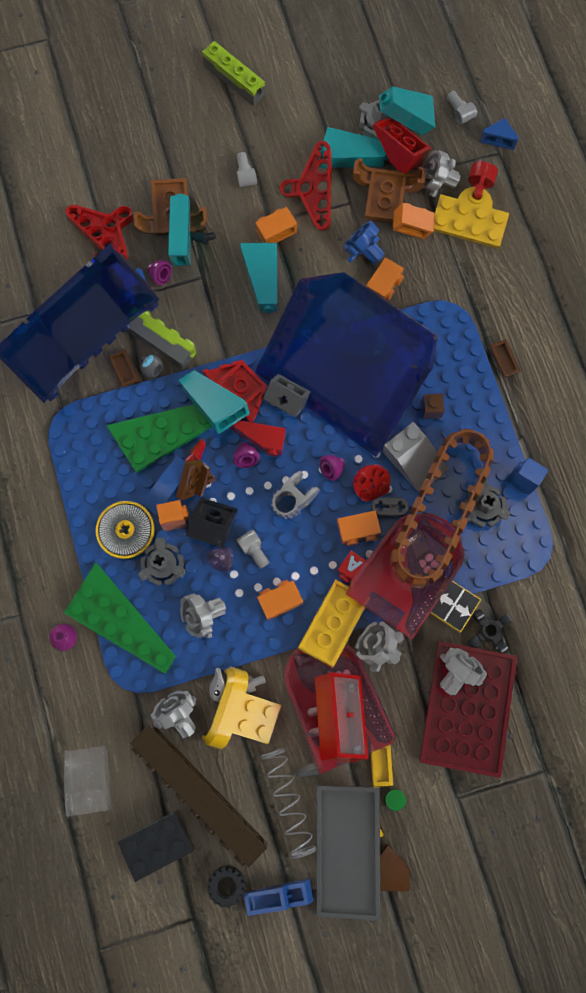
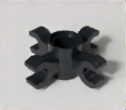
[467,609,512,653]

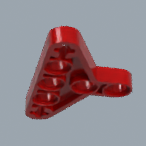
[279,141,332,232]
[65,205,133,265]

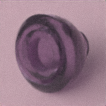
[207,546,233,572]

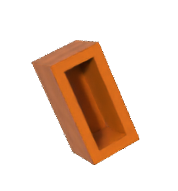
[393,203,434,240]
[255,207,297,243]
[365,257,404,304]
[156,500,190,531]
[336,510,381,546]
[257,580,303,621]

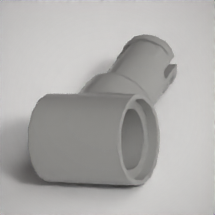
[447,91,477,125]
[237,152,257,188]
[236,529,270,569]

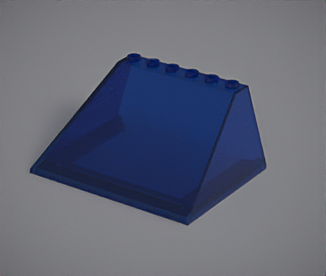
[255,272,438,457]

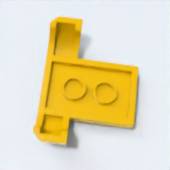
[202,666,281,749]

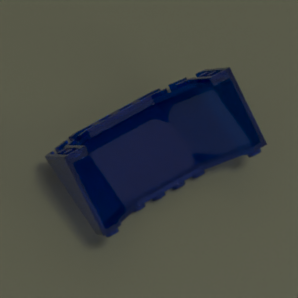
[0,242,160,403]

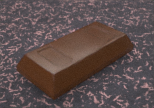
[489,339,521,378]
[108,349,140,388]

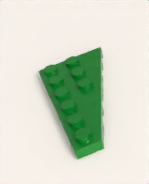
[106,404,212,473]
[64,562,176,674]

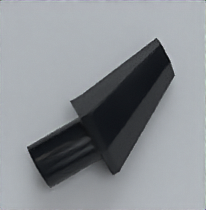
[190,232,216,244]

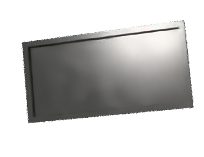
[317,785,381,920]

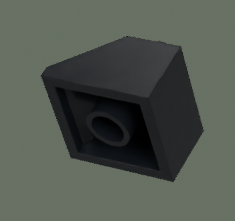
[187,498,238,548]

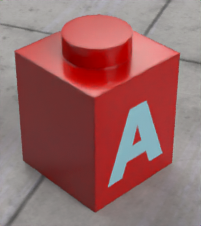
[337,551,367,583]

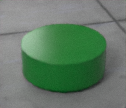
[385,789,406,811]

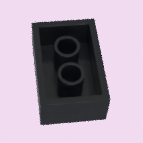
[117,810,195,882]

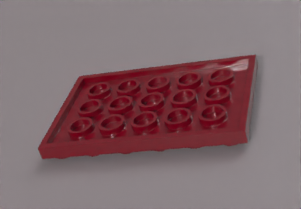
[419,641,517,778]

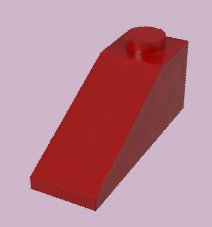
[229,421,286,457]

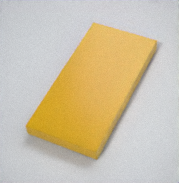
[298,579,370,668]

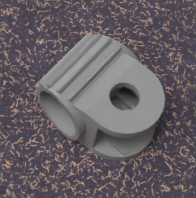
[271,471,320,519]

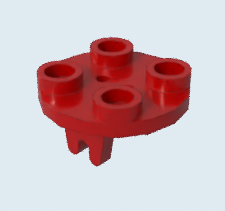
[353,464,390,502]

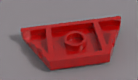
[203,360,267,423]

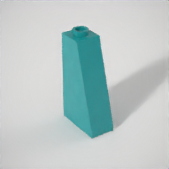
[379,86,435,135]
[319,127,389,168]
[169,194,191,266]
[241,243,277,313]
[179,370,250,434]

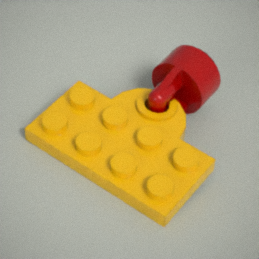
[433,161,509,249]

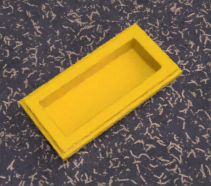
[370,744,393,787]

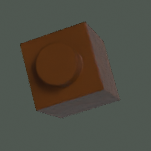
[421,393,445,420]

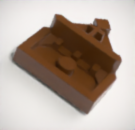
[176,460,216,500]
[380,844,410,891]

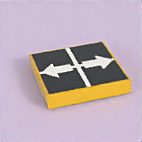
[430,578,481,633]

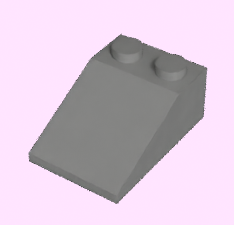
[382,422,448,493]

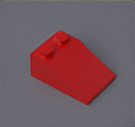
[372,117,431,174]

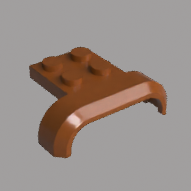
[353,158,426,223]
[133,178,207,234]

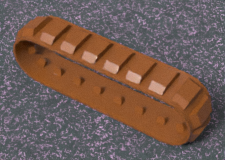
[391,429,494,588]

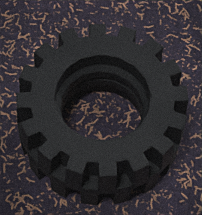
[207,865,245,908]

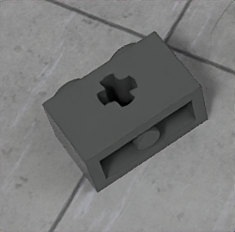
[263,374,311,417]

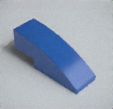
[142,456,185,517]
[244,879,314,916]

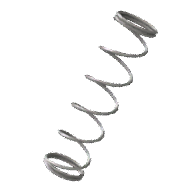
[261,748,317,859]

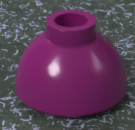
[147,260,172,286]
[233,442,260,468]
[319,455,345,481]
[49,624,77,651]

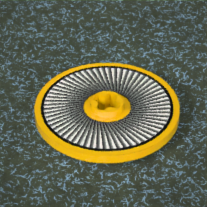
[96,501,155,559]

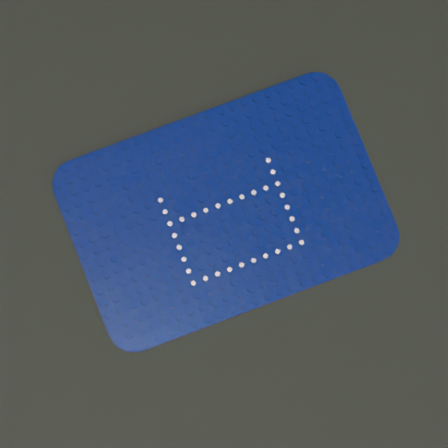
[48,300,553,693]

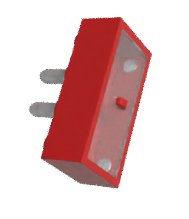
[307,672,369,763]

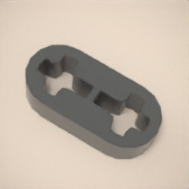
[371,498,409,517]

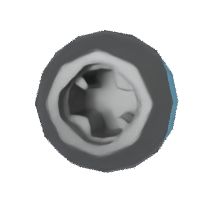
[139,354,163,378]

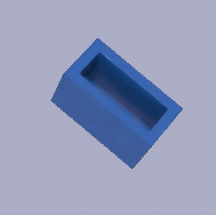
[509,457,548,495]

